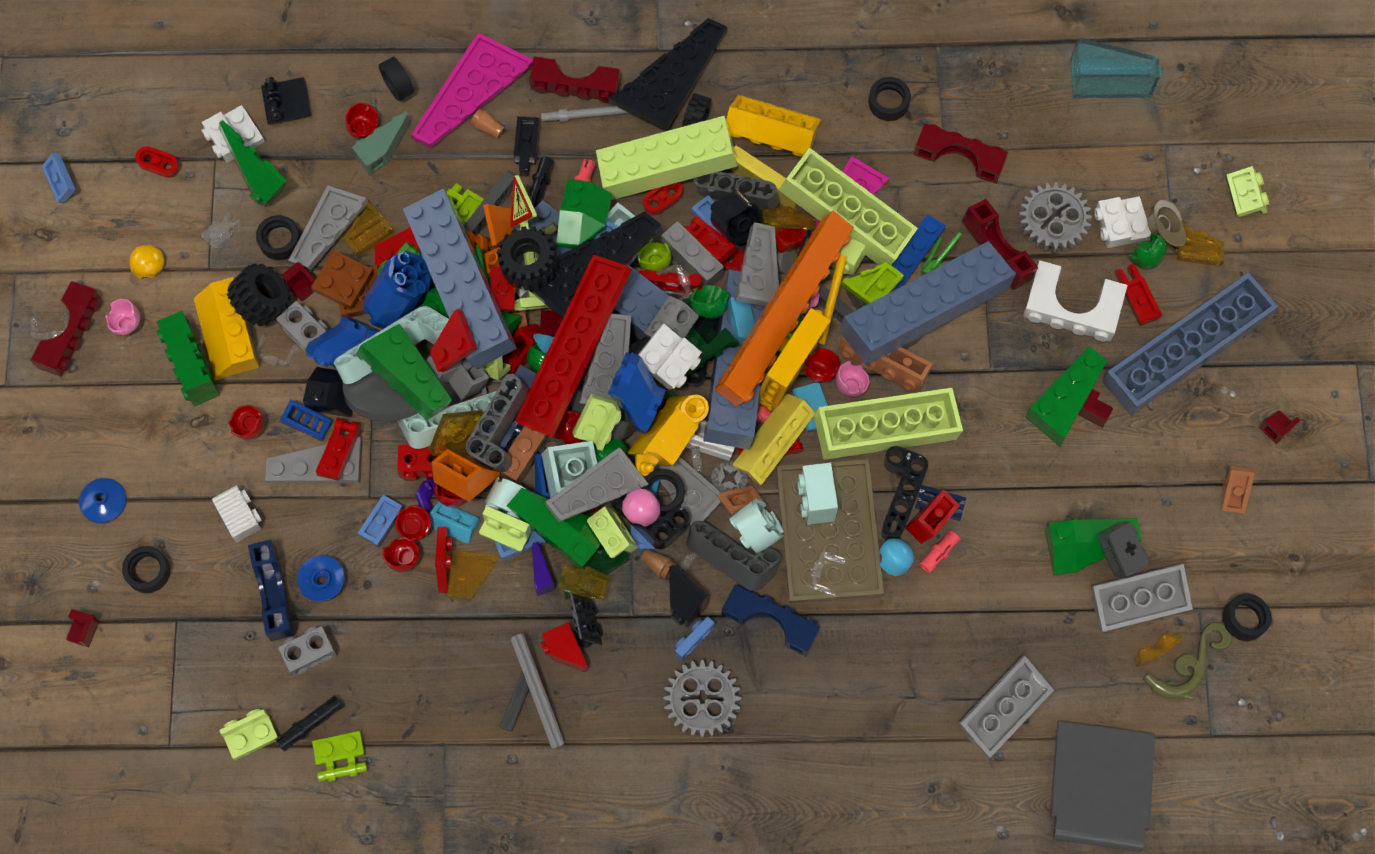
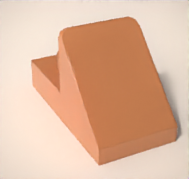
[1221,466,1255,514]
[718,486,763,517]

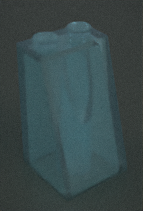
[1070,38,1163,98]

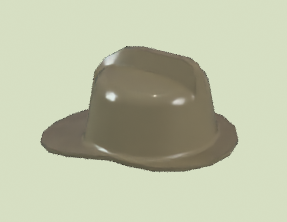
[1148,200,1186,247]

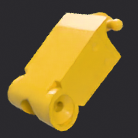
[627,395,709,476]

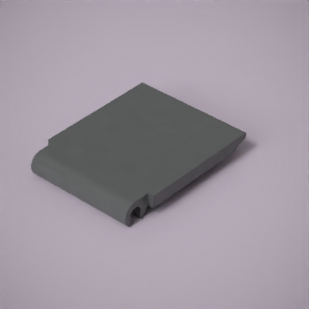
[1050,721,1155,852]

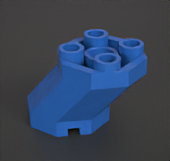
[363,250,431,329]
[305,316,381,370]
[608,352,666,435]

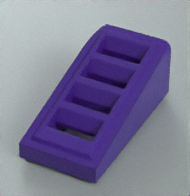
[532,542,555,596]

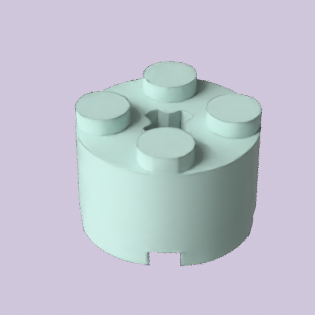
[484,477,526,521]
[730,498,784,553]

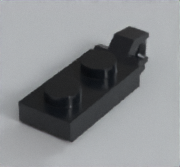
[514,116,540,176]

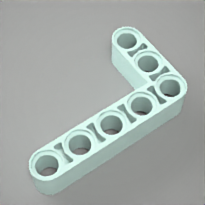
[334,306,449,384]
[396,391,511,449]

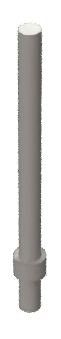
[541,106,629,122]

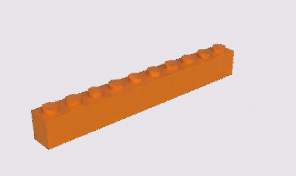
[714,210,854,406]

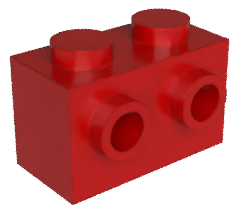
[397,444,446,481]

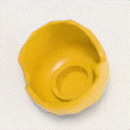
[129,245,165,279]

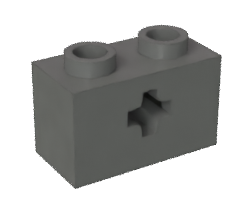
[1096,522,1149,577]

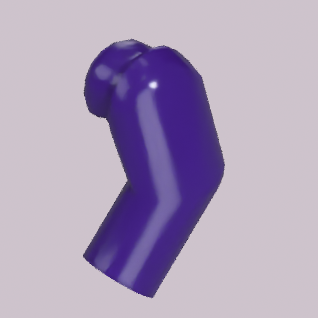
[415,479,436,513]

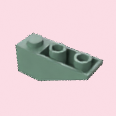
[352,111,411,176]

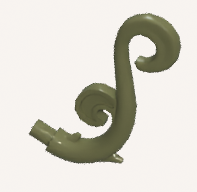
[1143,622,1233,700]

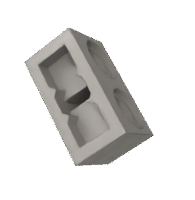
[644,296,699,338]
[276,301,329,353]
[278,626,337,677]

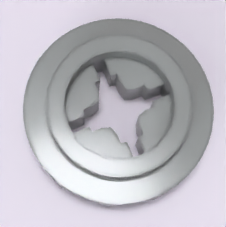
[711,460,748,493]

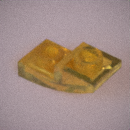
[1134,633,1183,668]

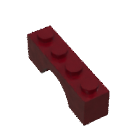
[529,56,621,103]
[914,123,1008,184]
[962,199,1038,290]
[30,281,101,377]

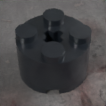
[710,189,763,244]

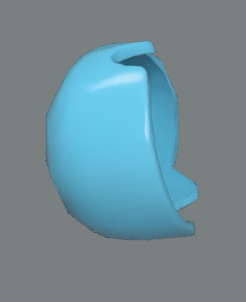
[879,538,914,577]

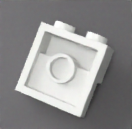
[201,105,265,164]
[1094,196,1151,248]
[638,324,702,390]

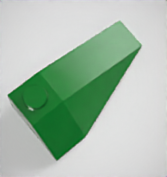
[219,120,287,207]
[506,488,601,568]
[1045,518,1142,576]

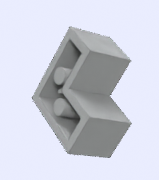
[426,356,489,400]

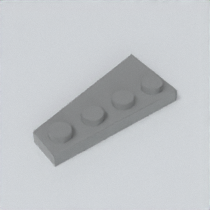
[288,185,368,271]
[735,222,779,307]
[578,314,631,409]
[265,437,362,483]
[545,447,648,522]
[653,456,721,527]

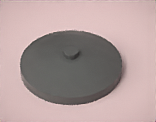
[343,371,418,421]

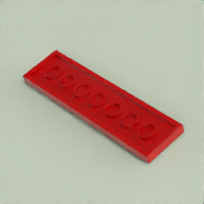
[514,255,632,438]

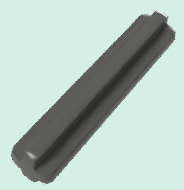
[500,666,537,732]

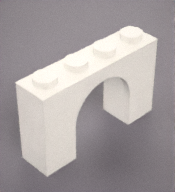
[1023,260,1127,342]

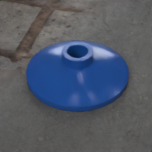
[79,478,126,523]
[297,555,345,602]

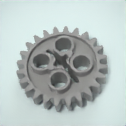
[1018,182,1092,252]
[663,660,741,739]

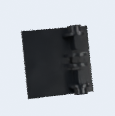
[261,77,311,125]
[570,593,603,648]

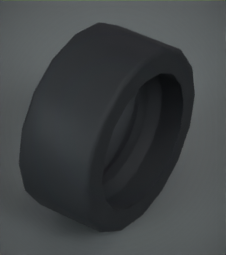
[378,57,414,101]
[868,77,911,121]
[256,215,300,260]
[641,469,684,516]
[122,546,170,593]
[1223,593,1272,642]

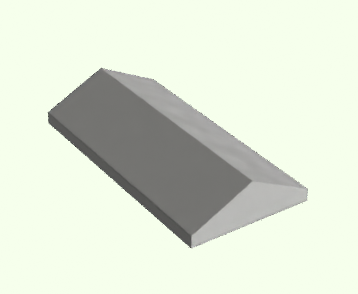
[1092,563,1193,632]
[959,656,1054,758]

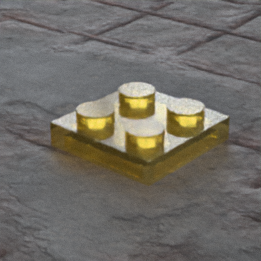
[428,410,484,456]

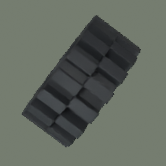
[682,93,712,127]

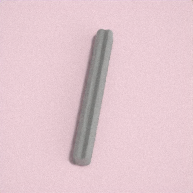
[511,634,564,749]

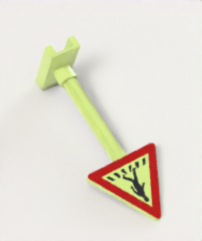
[510,175,549,311]

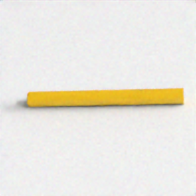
[819,255,847,345]

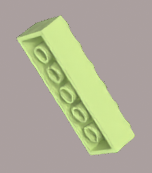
[596,116,738,200]
[779,148,918,265]
[814,388,963,460]

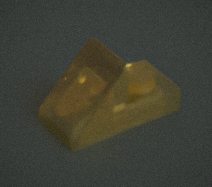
[558,565,610,600]

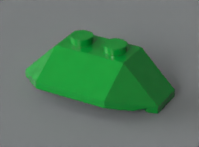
[556,179,612,248]

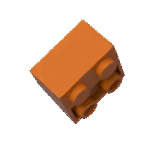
[432,449,500,502]

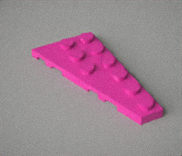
[411,33,533,148]

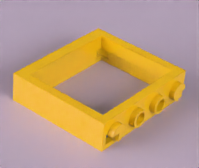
[758,308,831,412]

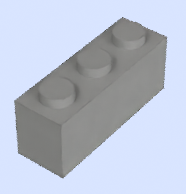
[661,221,724,287]

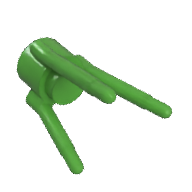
[921,232,962,276]

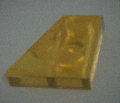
[343,201,394,258]

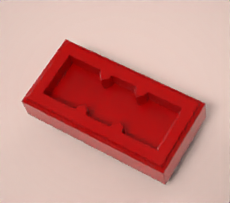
[775,222,807,253]
[490,266,515,312]

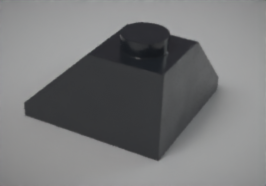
[303,367,353,418]
[669,564,707,628]

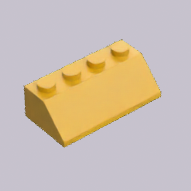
[726,95,822,157]
[194,277,259,380]

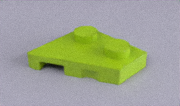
[841,262,904,305]

